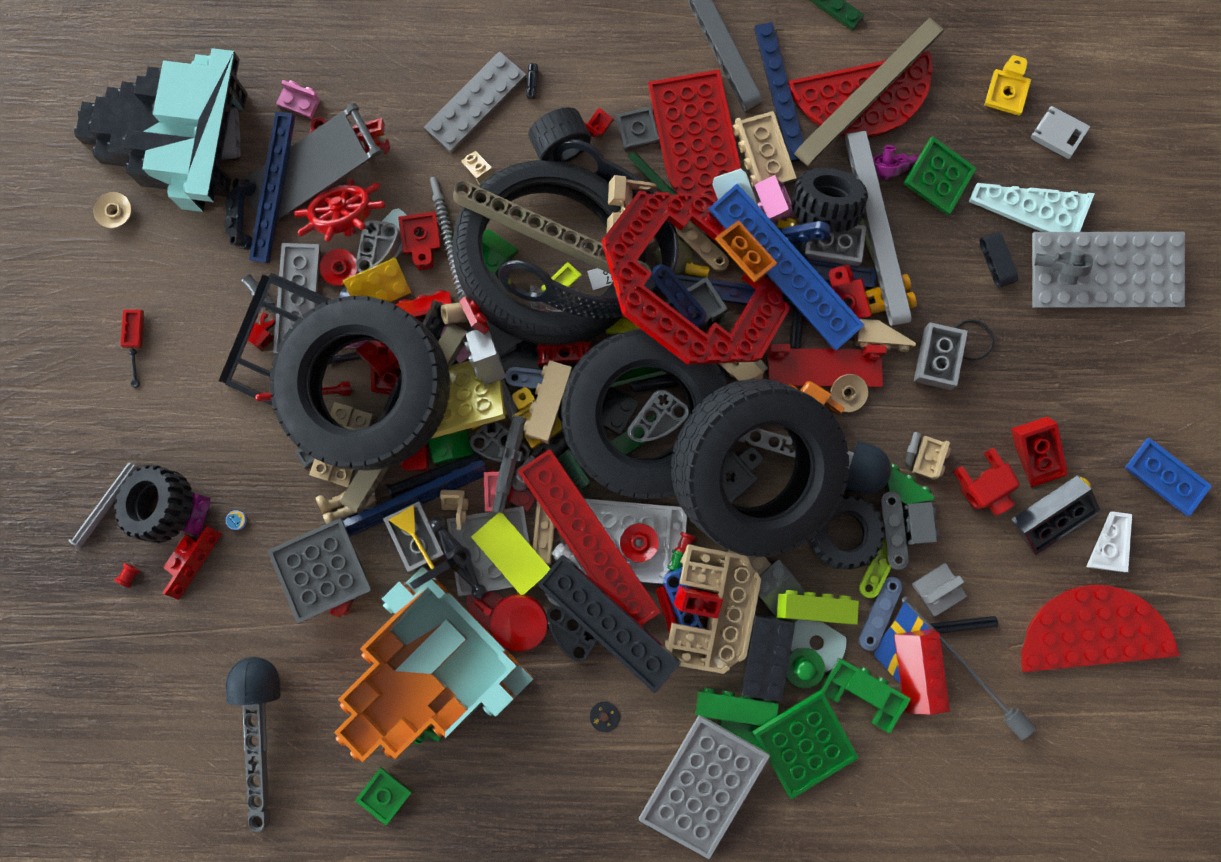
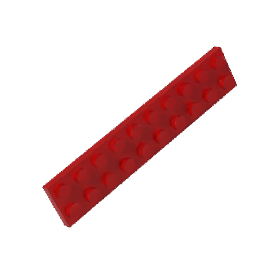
[518,449,661,625]

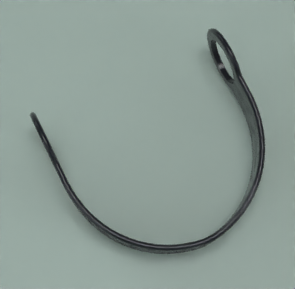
[498,139,679,319]

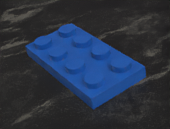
[1124,438,1212,516]

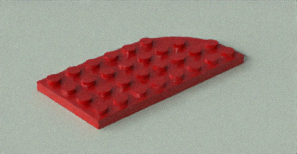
[648,69,741,201]

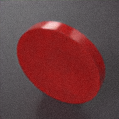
[490,594,548,651]

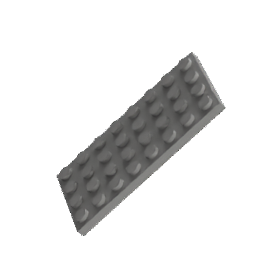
[1032,232,1185,308]

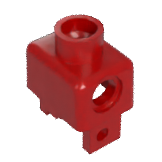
[953,447,1020,516]

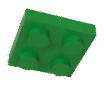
[355,767,413,826]

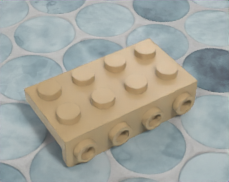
[733,111,797,187]

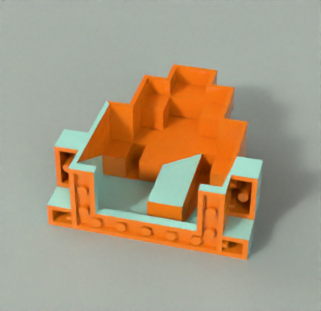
[334,566,534,762]

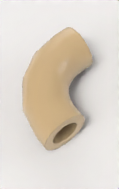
[441,303,471,329]

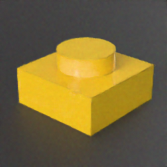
[777,218,801,228]

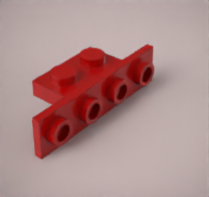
[163,526,223,600]

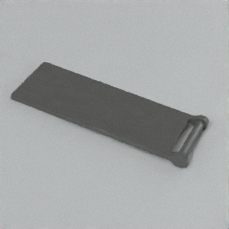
[243,103,382,222]

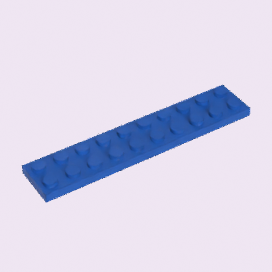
[708,184,864,351]

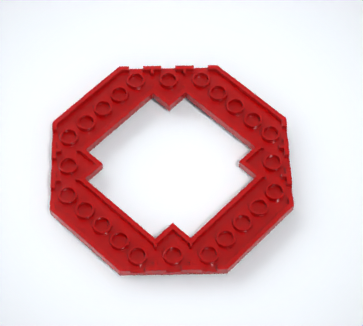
[601,191,789,365]

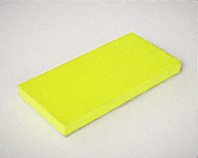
[471,513,550,595]

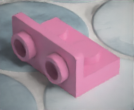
[276,80,320,119]

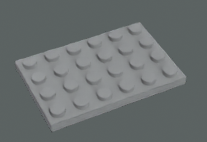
[639,715,770,859]

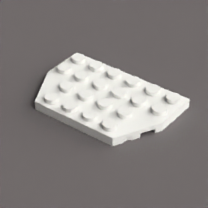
[585,499,687,584]

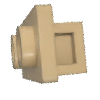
[461,151,495,185]
[440,490,469,530]

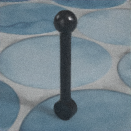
[129,348,140,388]

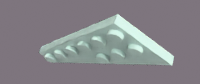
[969,183,1095,232]

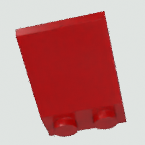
[1011,417,1068,487]

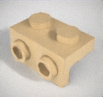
[912,436,951,480]

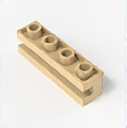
[523,360,572,444]

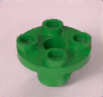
[786,648,825,688]

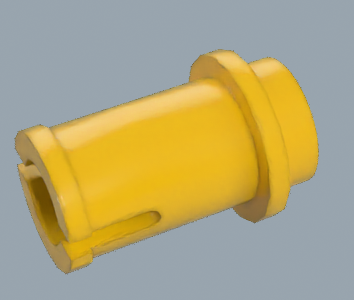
[685,262,709,278]

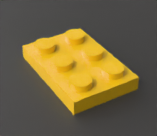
[343,257,411,302]

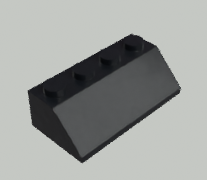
[1012,475,1101,555]

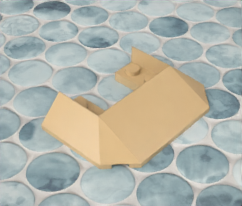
[665,545,761,674]

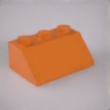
[715,220,777,283]

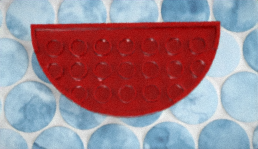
[788,51,933,137]
[1021,585,1180,672]

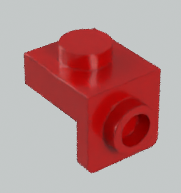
[585,107,614,138]

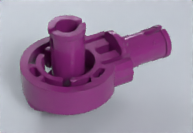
[873,145,920,180]

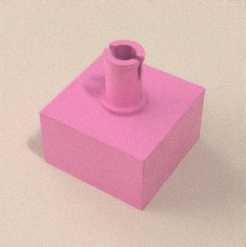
[754,175,796,225]

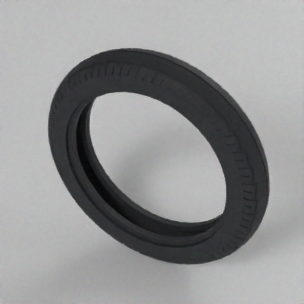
[453,160,646,345]

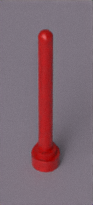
[255,381,351,401]

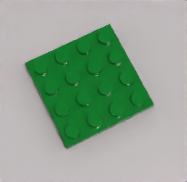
[752,690,858,800]

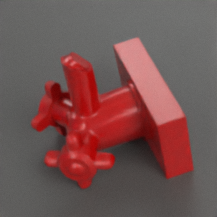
[352,118,390,154]

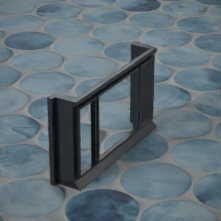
[218,273,332,406]

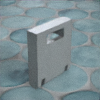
[1031,106,1090,159]

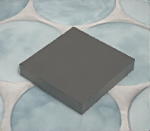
[616,107,660,151]

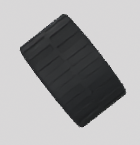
[528,107,591,162]

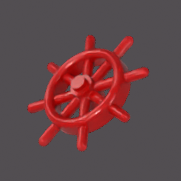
[294,178,386,242]

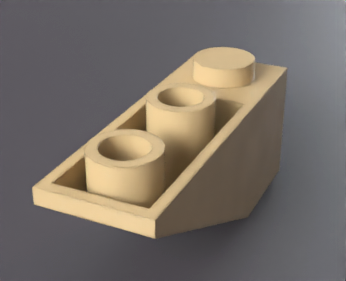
[855,319,916,352]

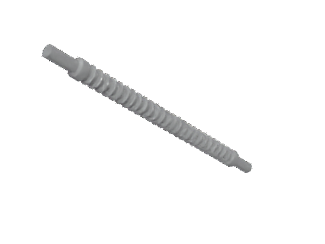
[430,177,476,332]

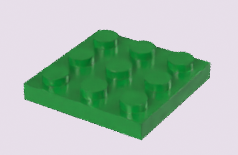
[903,137,976,215]

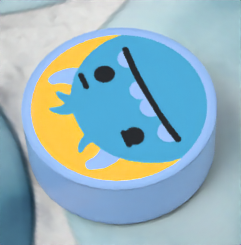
[226,510,247,530]

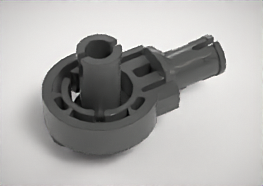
[1034,250,1093,285]

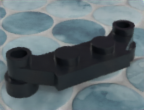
[225,178,256,251]

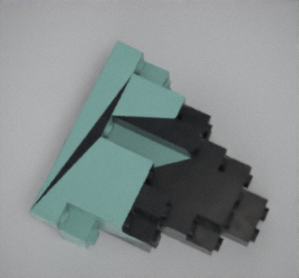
[74,48,247,212]

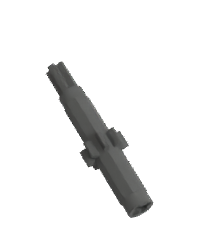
[492,416,527,514]

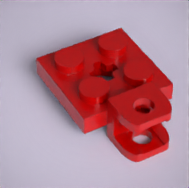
[398,211,441,270]
[829,264,872,319]
[356,340,399,377]

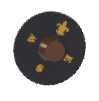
[590,702,619,732]

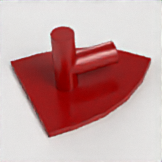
[466,591,504,632]

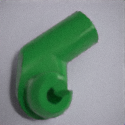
[414,727,442,744]

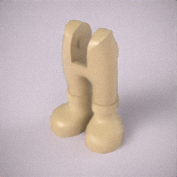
[315,491,377,524]

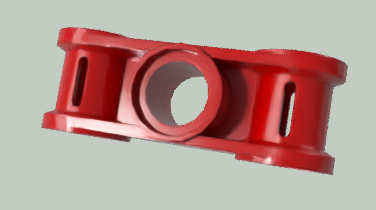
[536,341,592,368]

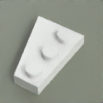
[1086,512,1132,572]

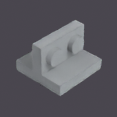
[911,563,967,617]

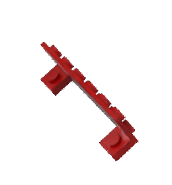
[768,344,886,387]

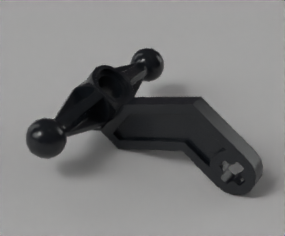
[409,517,487,600]

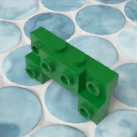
[819,658,910,734]

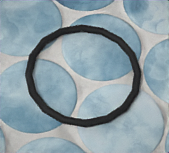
[955,319,994,361]

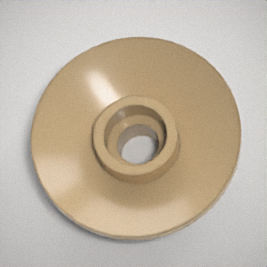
[93,192,132,229]
[830,374,868,412]

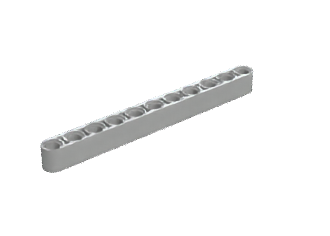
[845,131,911,326]

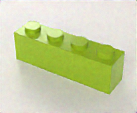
[777,590,859,625]

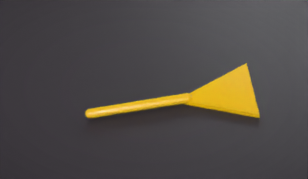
[388,505,435,569]

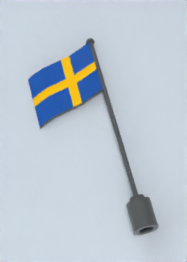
[874,596,1036,740]

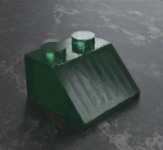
[557,450,591,493]

